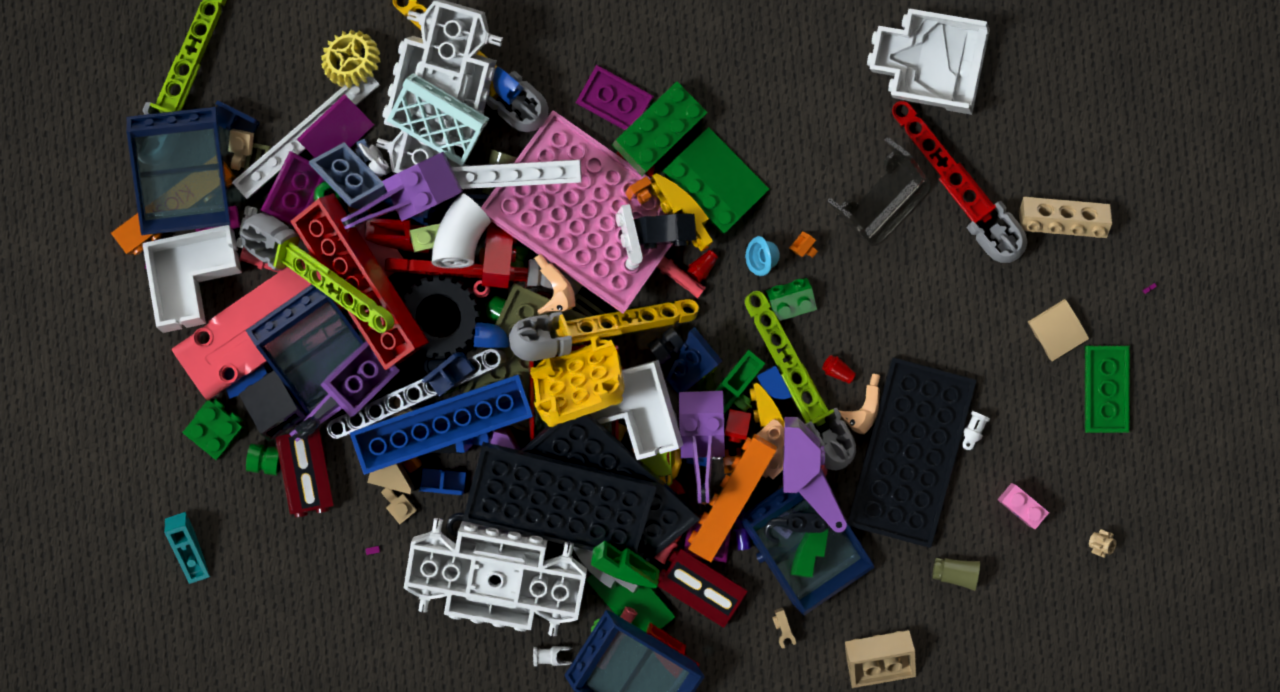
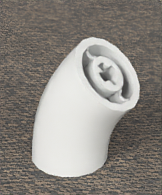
[432,193,491,268]

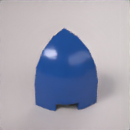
[492,66,524,105]
[474,323,510,348]
[757,365,792,399]

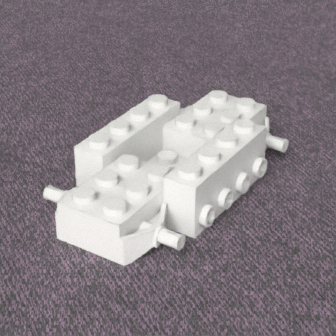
[376,0,503,173]
[404,518,587,636]

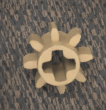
[1089,529,1117,558]

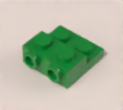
[182,398,245,460]

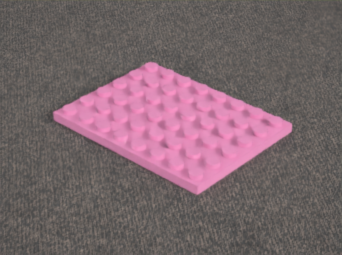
[481,110,673,314]

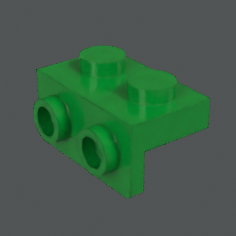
[766,278,817,321]

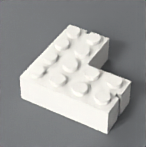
[142,225,242,333]
[590,360,683,460]

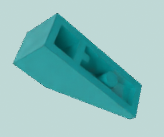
[164,512,210,584]

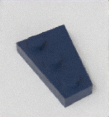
[666,327,722,394]

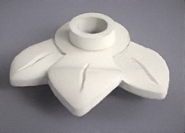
[358,143,391,177]

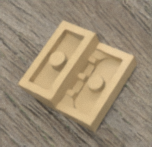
[1028,299,1089,361]

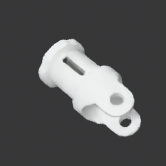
[963,411,990,450]
[533,646,572,666]

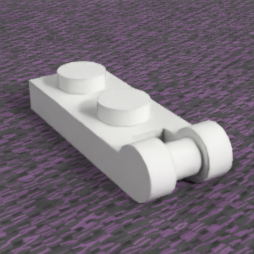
[616,204,643,270]

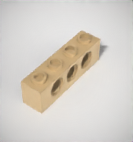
[1019,197,1112,238]

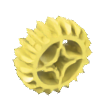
[321,30,380,89]

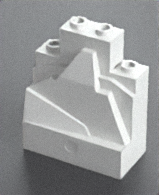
[867,9,990,115]

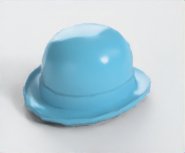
[745,236,780,276]

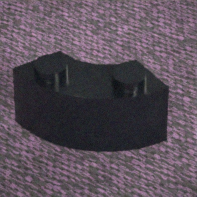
[634,214,696,249]

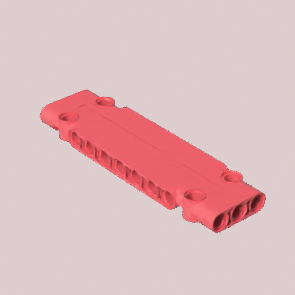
[172,212,404,401]

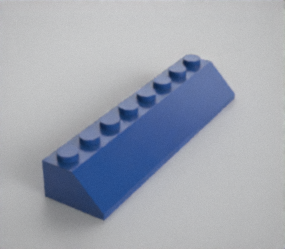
[350,374,533,475]

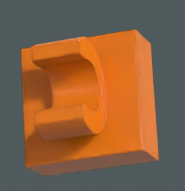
[625,176,652,205]
[789,231,818,258]
[723,448,742,474]

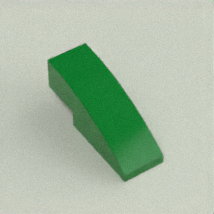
[714,350,765,414]
[790,528,829,578]
[591,541,659,588]

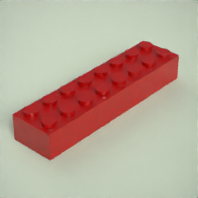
[290,193,429,370]

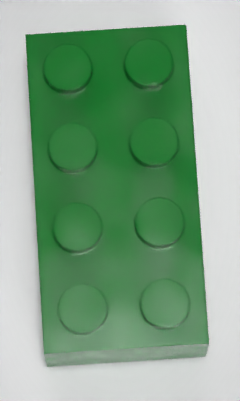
[612,81,708,176]

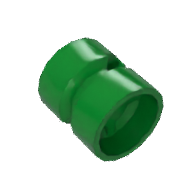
[246,443,281,476]

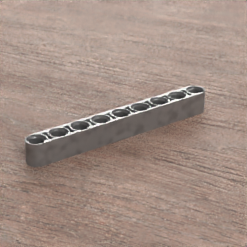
[327,348,507,439]

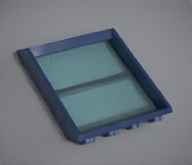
[126,107,231,235]
[246,284,365,419]
[738,487,875,615]
[564,610,705,692]

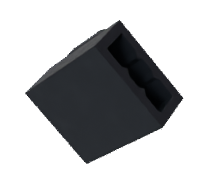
[239,371,306,442]

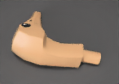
[534,254,576,315]
[839,374,881,435]

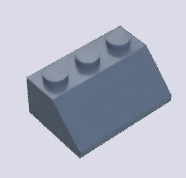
[309,142,385,211]

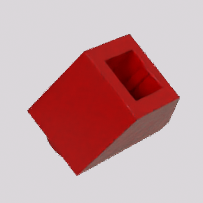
[724,409,751,443]

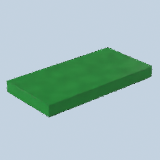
[1085,346,1130,433]
[586,574,675,645]

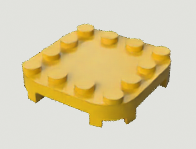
[530,336,625,427]

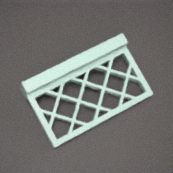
[387,73,489,166]

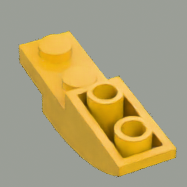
[649,173,713,252]
[749,383,785,427]

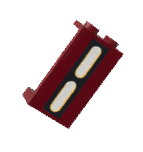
[275,428,334,518]
[658,547,747,628]

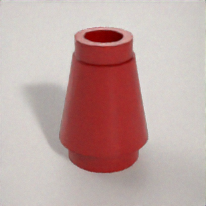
[687,250,718,282]
[822,355,856,384]

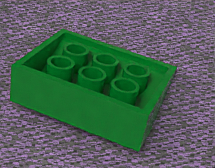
[662,127,769,234]

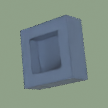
[355,139,371,164]

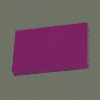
[576,65,654,130]
[297,94,374,158]
[261,151,324,226]

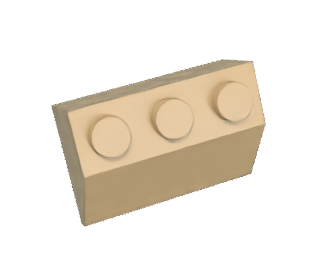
[845,630,916,688]

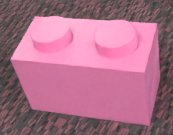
[998,483,1049,529]

